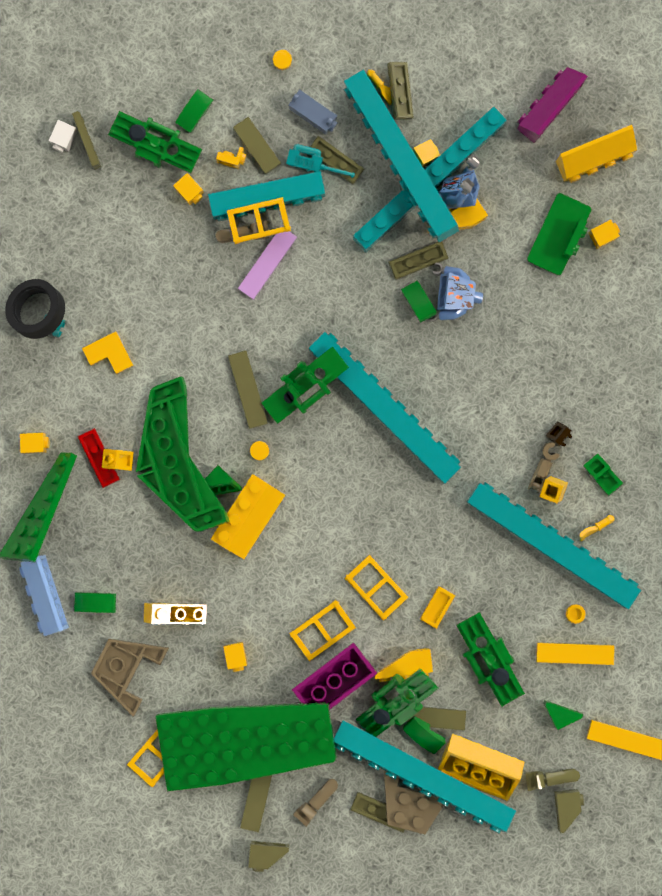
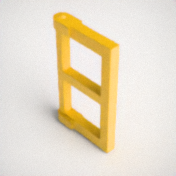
[227,197,291,244]
[344,555,408,621]
[289,600,356,661]
[127,730,164,787]

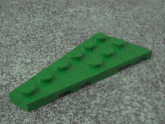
[0,452,77,562]

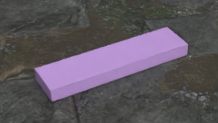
[238,226,297,300]

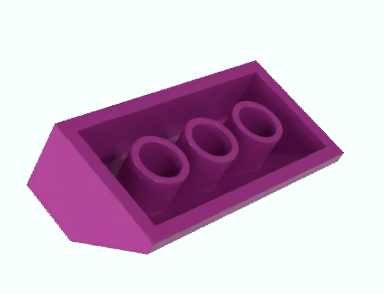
[517,67,588,143]
[292,642,377,710]

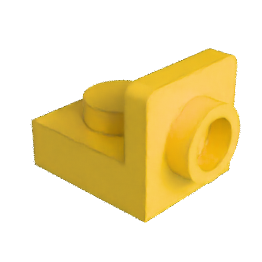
[216,147,247,169]
[102,449,134,471]

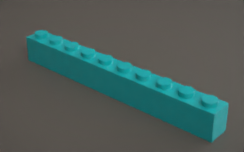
[343,69,459,242]
[353,107,507,253]
[309,332,461,484]
[467,482,641,609]
[334,720,516,834]

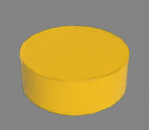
[273,50,292,70]
[250,441,269,460]
[566,604,586,624]

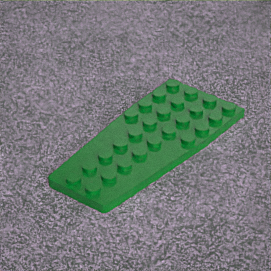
[155,703,337,791]

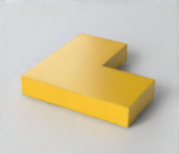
[82,331,134,374]

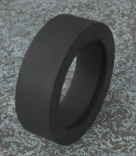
[5,279,65,339]

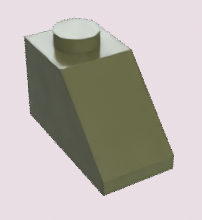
[554,789,584,833]
[248,841,290,872]

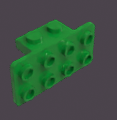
[527,193,592,276]

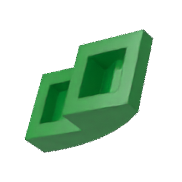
[175,89,214,133]
[401,280,437,323]
[583,453,623,497]
[74,592,116,613]
[403,716,446,754]

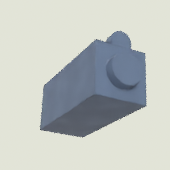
[289,89,338,134]

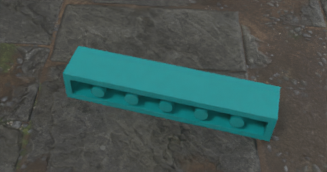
[208,171,325,221]

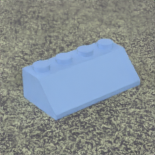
[19,555,69,636]

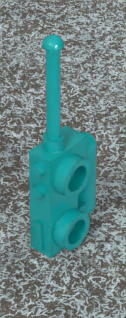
[286,144,355,178]

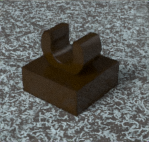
[546,421,572,447]

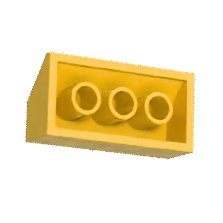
[556,125,637,183]
[211,474,285,559]
[438,734,524,801]

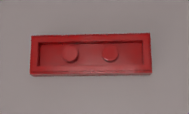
[78,428,120,488]

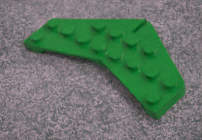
[136,376,230,532]

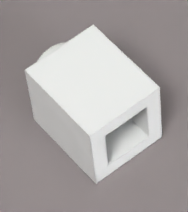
[49,120,78,153]

